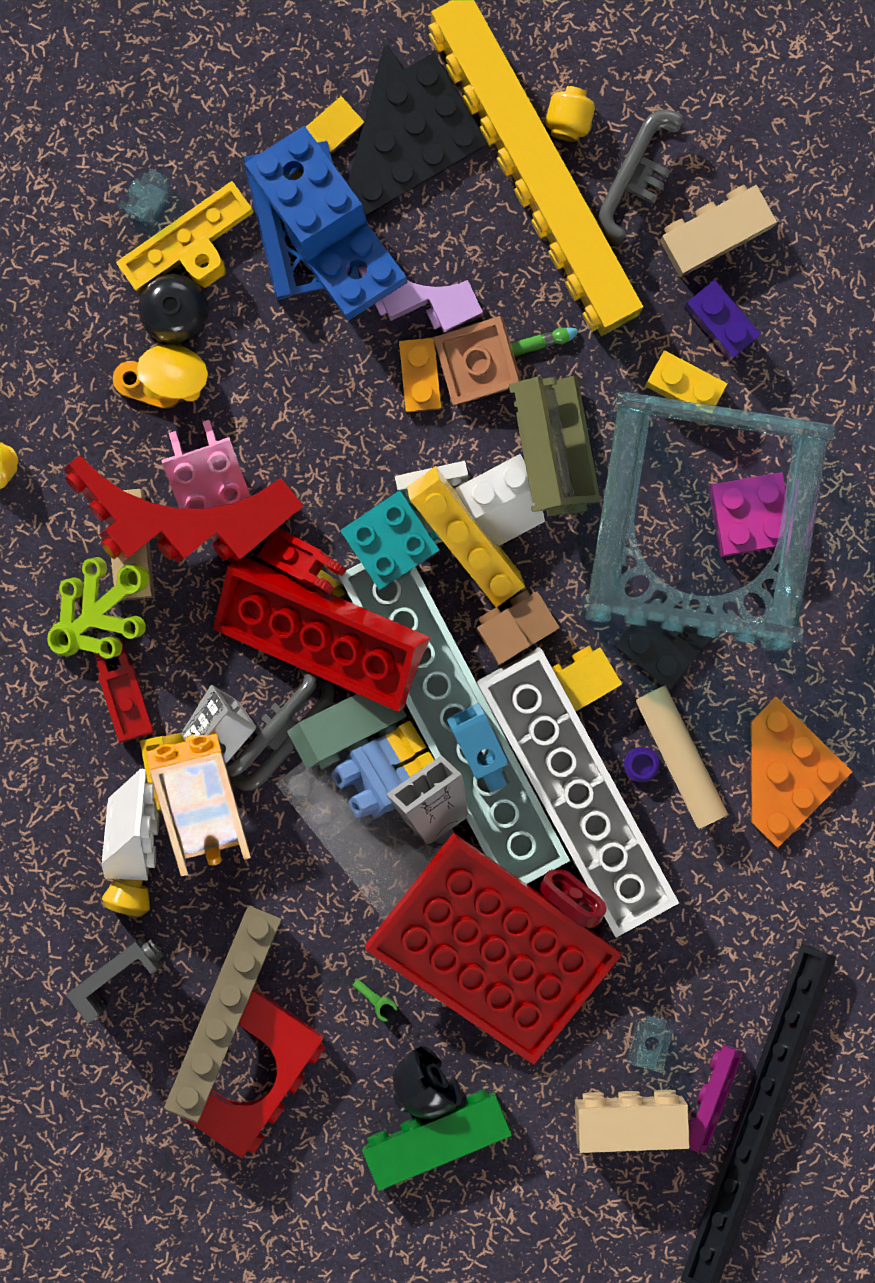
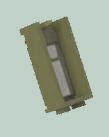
[509,376,601,517]

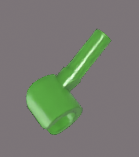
[352,979,397,1021]

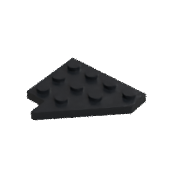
[348,44,488,217]

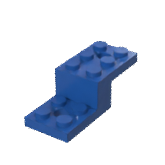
[244,126,408,321]

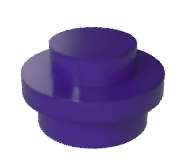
[624,747,660,782]

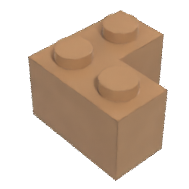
[476,590,560,666]

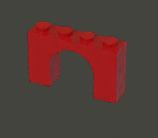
[183,988,326,1158]

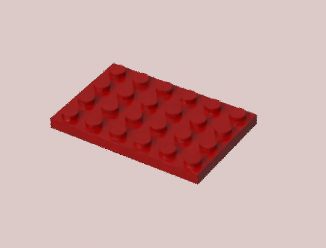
[364,833,622,1065]

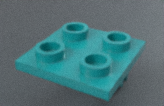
[340,490,441,591]

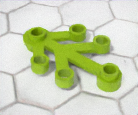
[47,557,150,659]

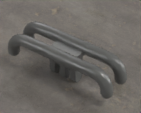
[597,109,684,246]
[215,668,335,791]

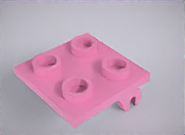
[161,420,250,509]

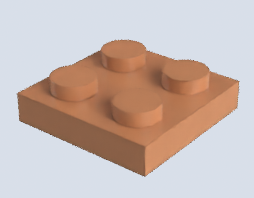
[433,316,521,406]

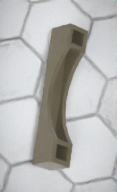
[164,905,281,1124]

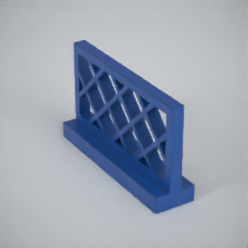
[243,141,360,300]

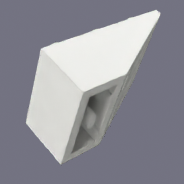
[102,769,159,880]

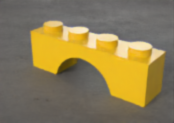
[407,466,525,607]

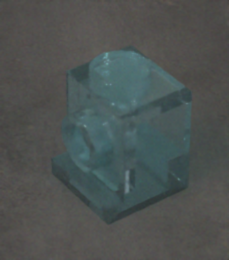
[118,169,173,228]
[626,1015,674,1073]

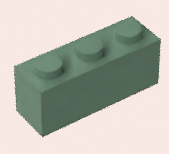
[287,694,407,770]

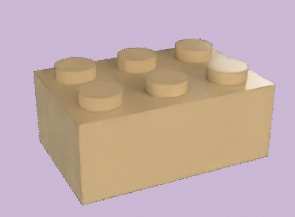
[575,1090,689,1153]

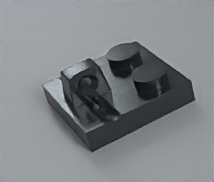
[614,590,714,690]

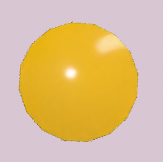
[137,344,208,401]

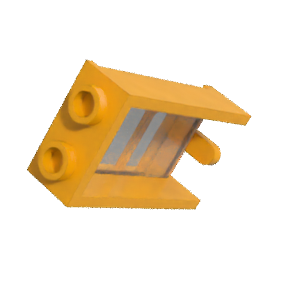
[147,733,251,876]

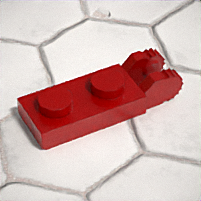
[257,528,347,595]
[94,639,155,744]

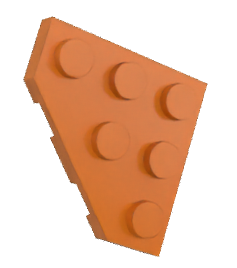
[750,697,852,848]

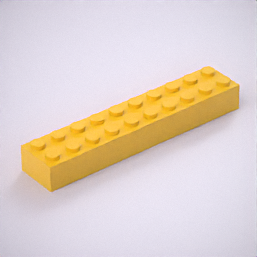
[428,0,643,336]

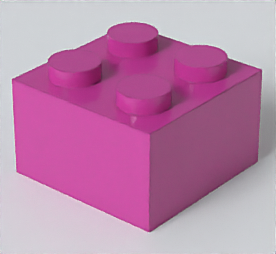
[708,472,795,557]

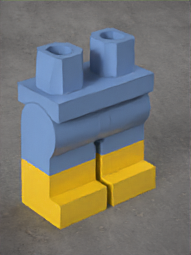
[331,721,434,819]

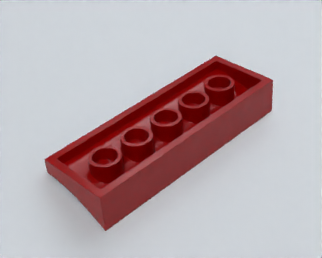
[213,557,431,712]

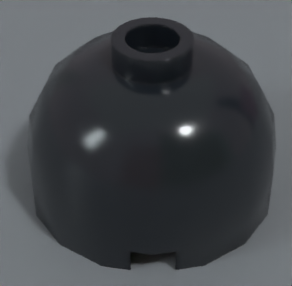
[138,274,209,345]
[393,1046,462,1120]

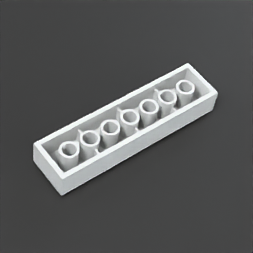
[476,647,679,937]

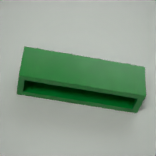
[362,1089,512,1191]

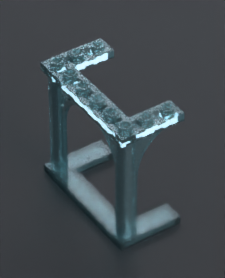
[578,391,836,651]

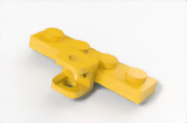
[116,181,254,294]

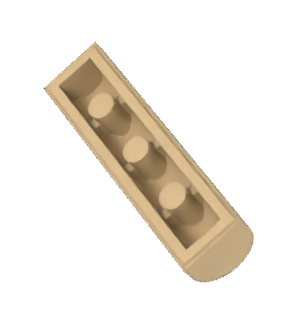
[636,685,728,829]

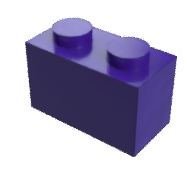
[684,280,761,362]

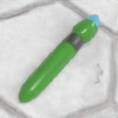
[511,328,578,357]

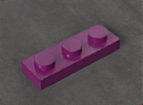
[688,1046,744,1152]

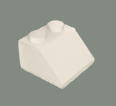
[455,454,545,546]

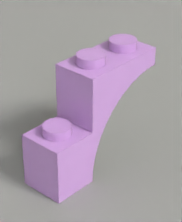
[357,266,483,334]

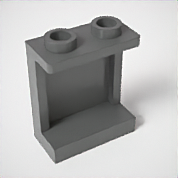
[66,937,164,1024]

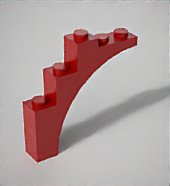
[63,455,304,563]

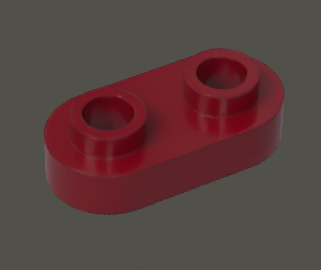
[540,869,607,928]

